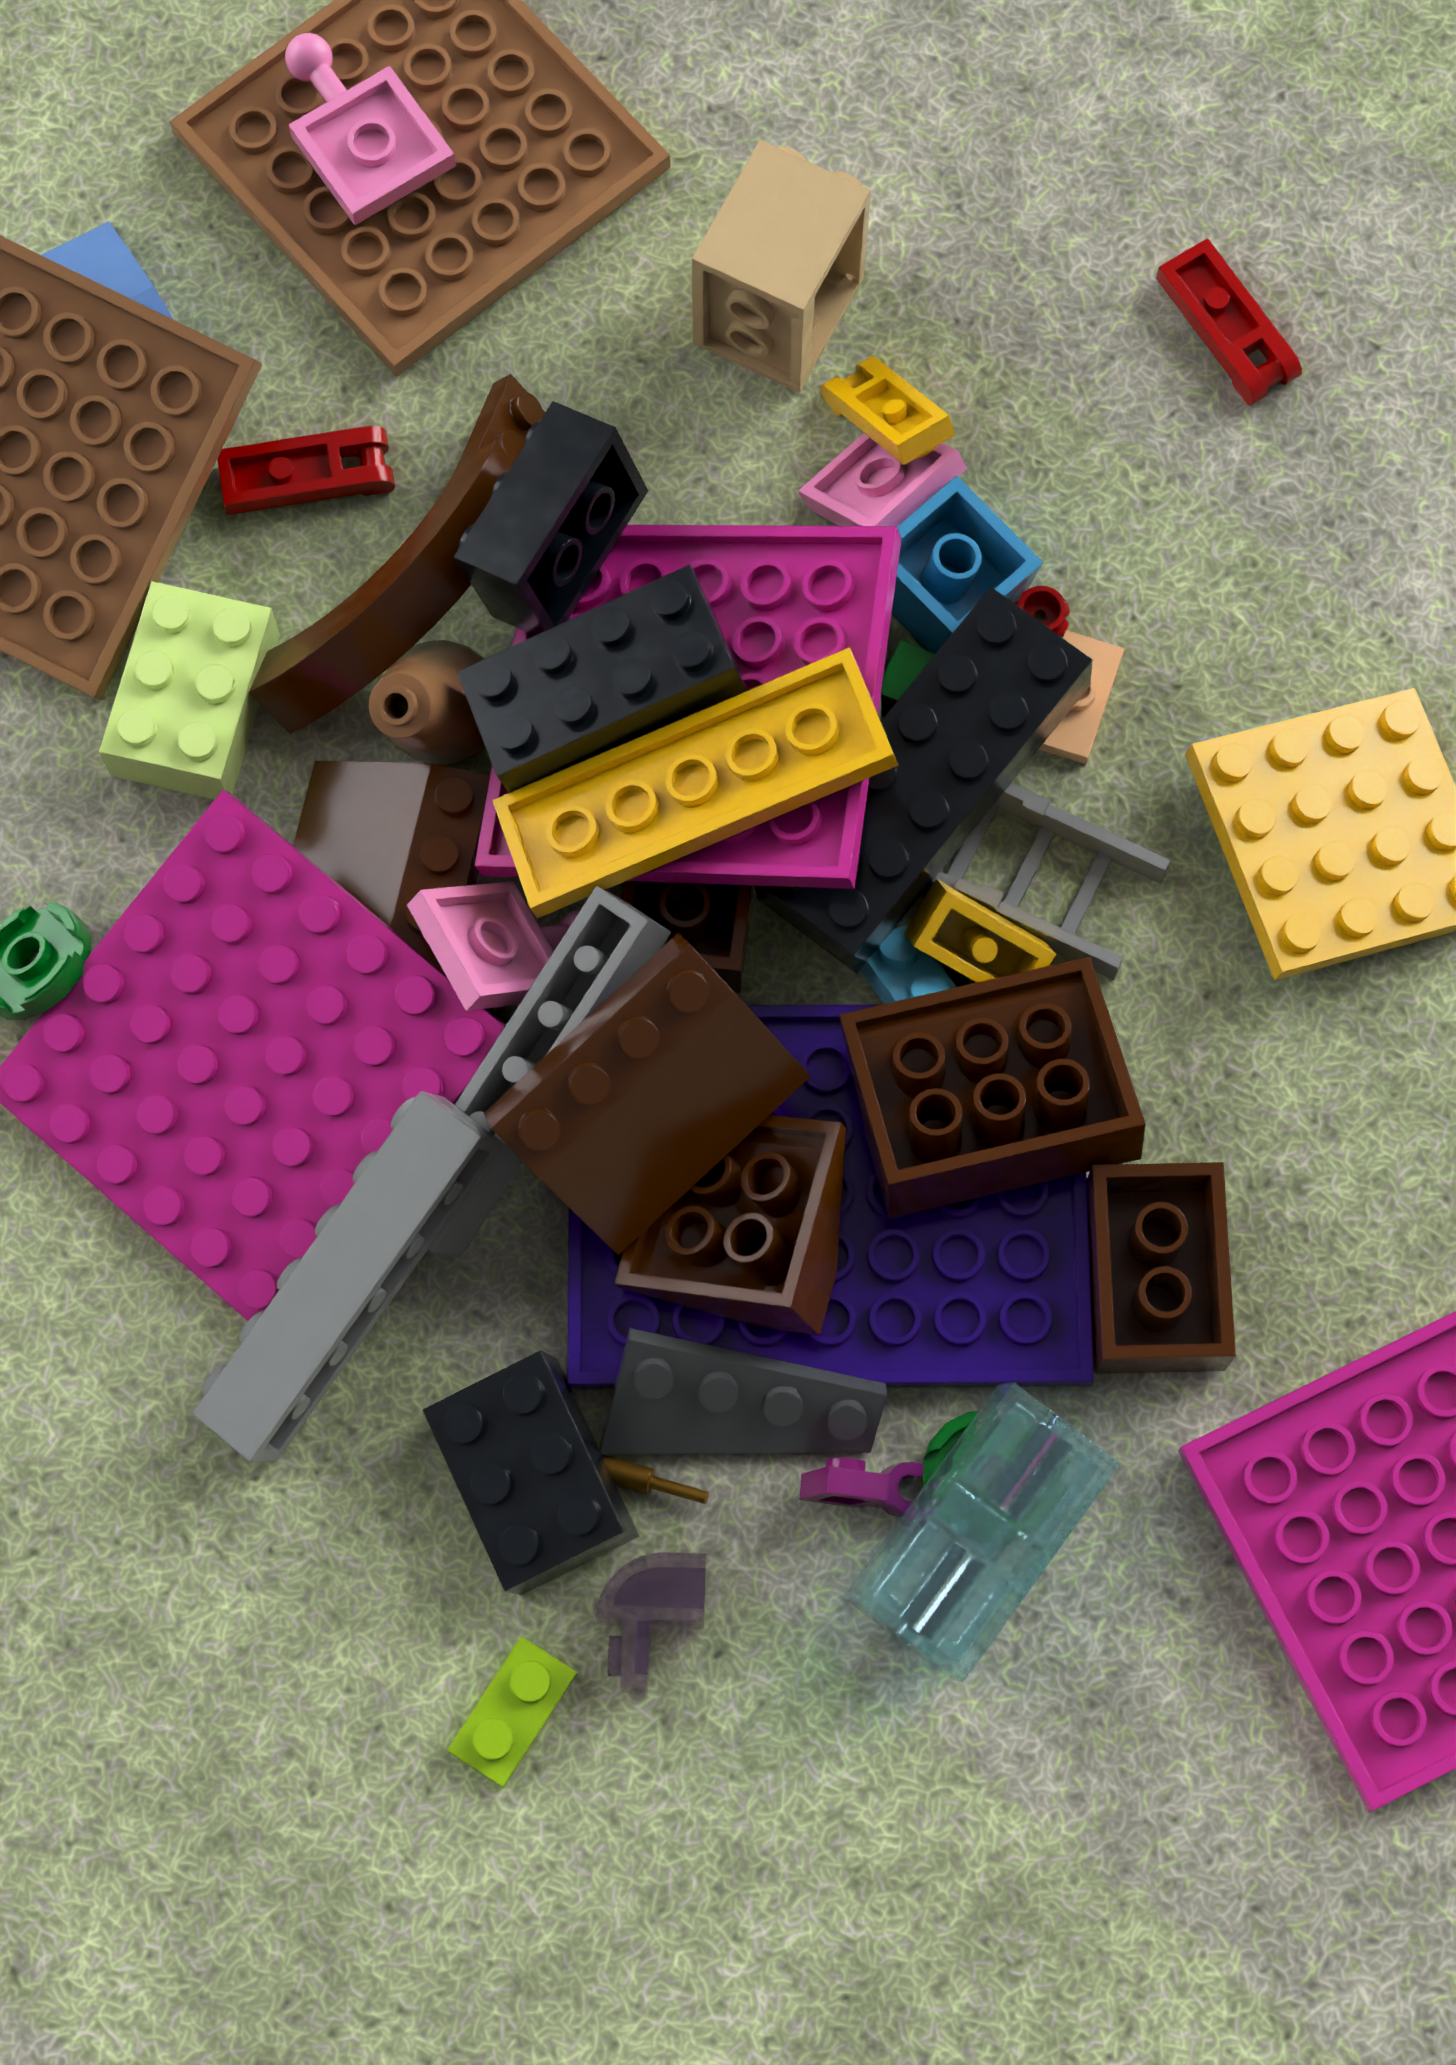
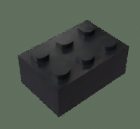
[454,401,648,636]
[423,1350,640,1595]

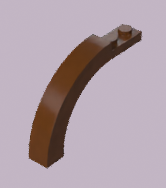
[249,374,545,734]

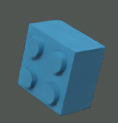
[891,476,1043,654]

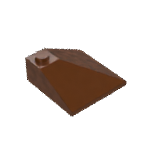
[614,1115,846,1336]

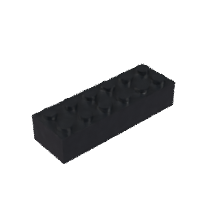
[754,587,1093,974]

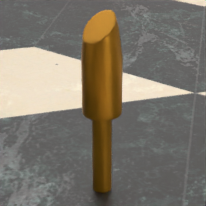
[603,1456,709,1504]

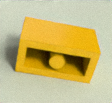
[904,879,1056,982]

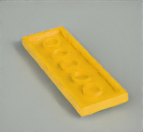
[492,647,898,918]

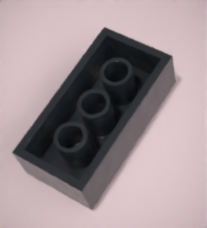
[457,564,748,793]

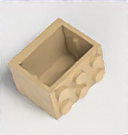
[692,140,871,393]

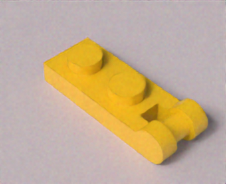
[820,355,956,465]

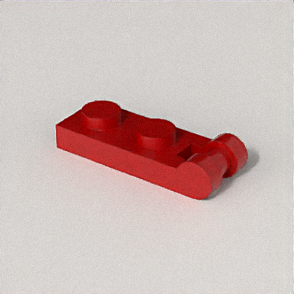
[1156,238,1302,406]
[217,426,395,515]

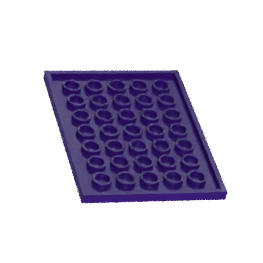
[567,1004,1094,1389]

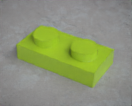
[447,1636,578,1789]

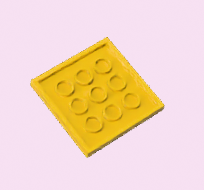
[1185,688,1456,981]

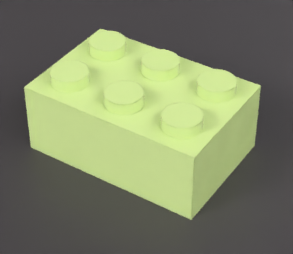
[99,581,280,800]

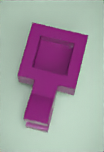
[799,1458,923,1518]

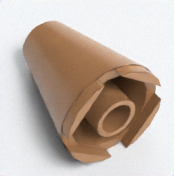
[369,640,486,765]

